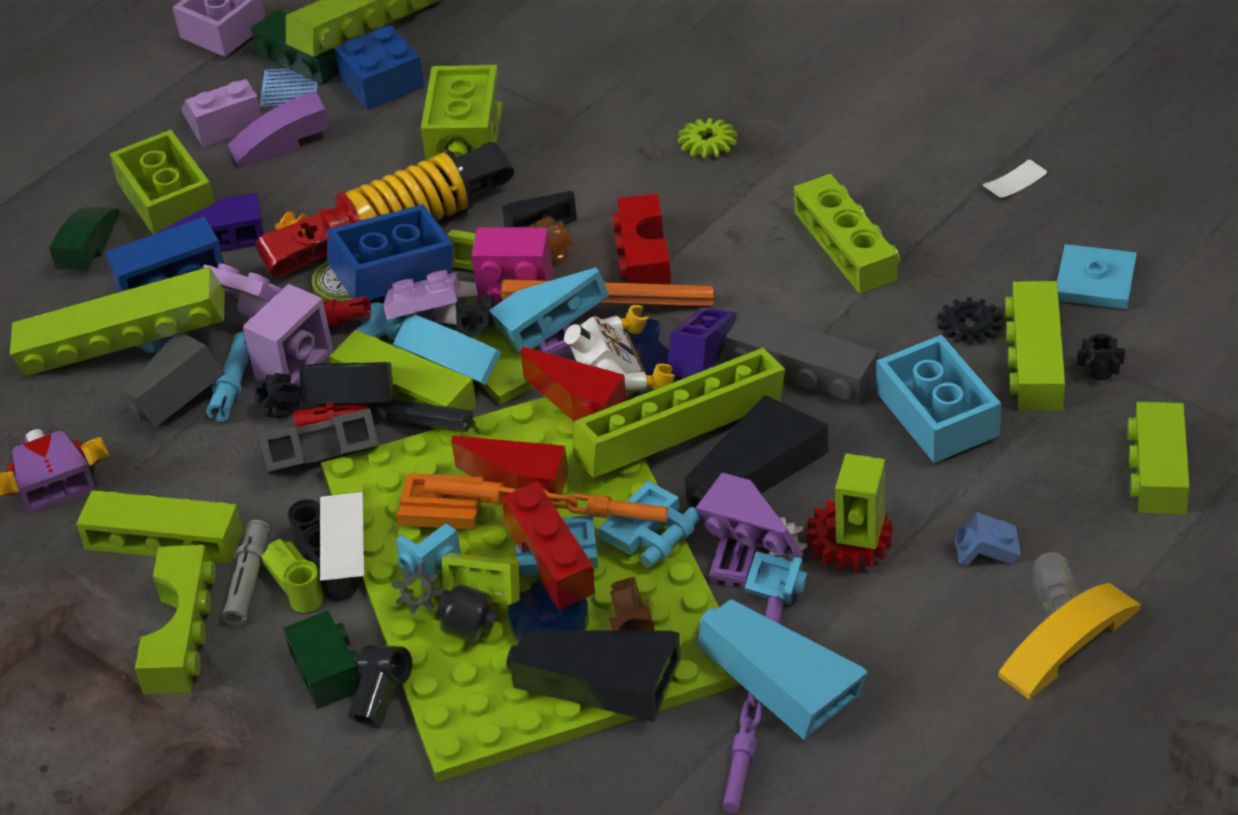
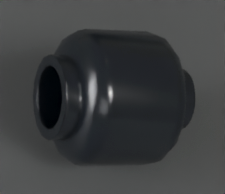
[435,584,498,643]

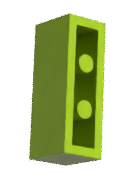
[1127,402,1190,514]

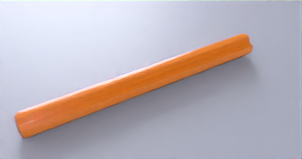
[501,279,714,307]

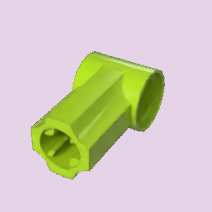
[261,539,325,613]

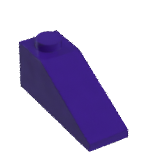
[157,193,265,252]
[668,307,736,380]

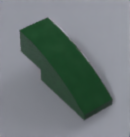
[49,207,119,270]

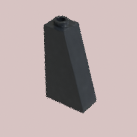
[685,395,829,511]
[507,630,681,722]

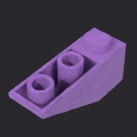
[696,473,803,558]

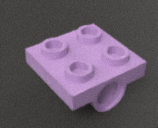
[203,263,282,318]
[383,270,460,320]

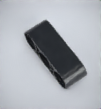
[299,362,394,404]
[288,499,358,601]

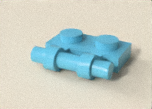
[599,481,701,568]

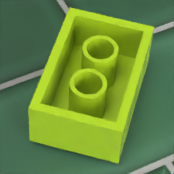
[109,129,215,235]

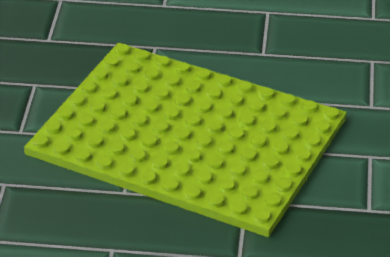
[321,397,741,783]

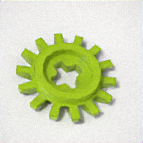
[677,118,738,158]

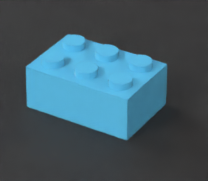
[876,335,1001,463]

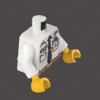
[564,305,675,398]

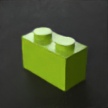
[835,453,886,549]

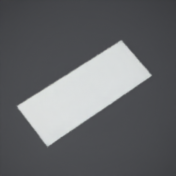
[320,492,364,581]

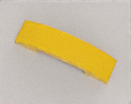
[998,583,1141,700]

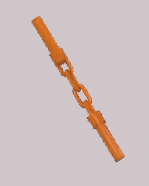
[424,477,669,523]

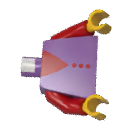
[0,429,110,515]

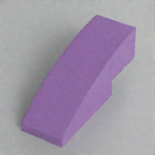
[228,91,329,168]

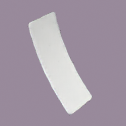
[982,160,1047,198]

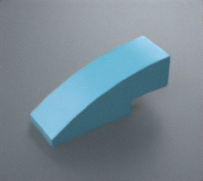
[393,314,501,385]

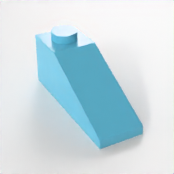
[489,267,609,355]

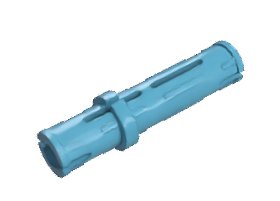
[206,332,250,422]

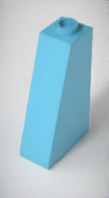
[696,599,868,740]

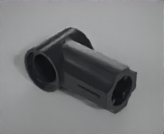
[455,294,495,337]
[348,645,413,728]

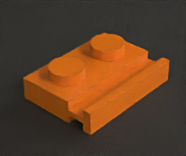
[396,473,484,529]

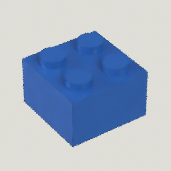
[334,25,425,110]

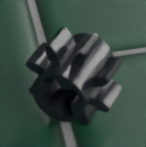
[1077,334,1125,380]
[255,372,301,419]

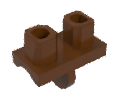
[609,576,655,631]

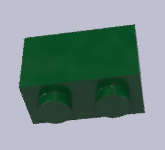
[283,610,360,709]

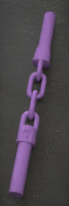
[722,596,784,813]

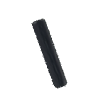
[384,400,475,432]

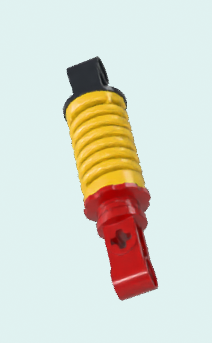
[255,142,515,277]

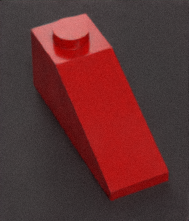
[520,347,627,421]
[451,435,568,502]

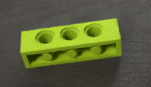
[794,173,900,294]

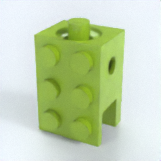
[421,65,503,161]

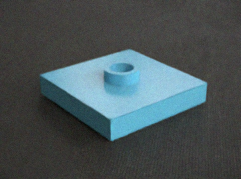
[1057,244,1137,310]

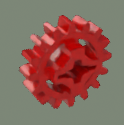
[807,500,892,572]

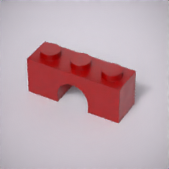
[612,193,672,285]
[502,481,595,610]

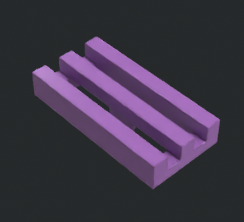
[709,536,761,589]

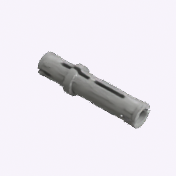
[221,519,271,626]

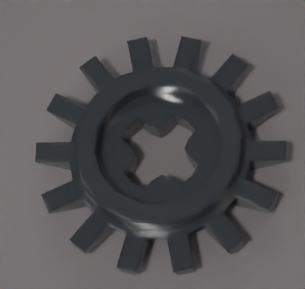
[937,297,1003,345]

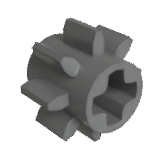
[392,563,443,614]

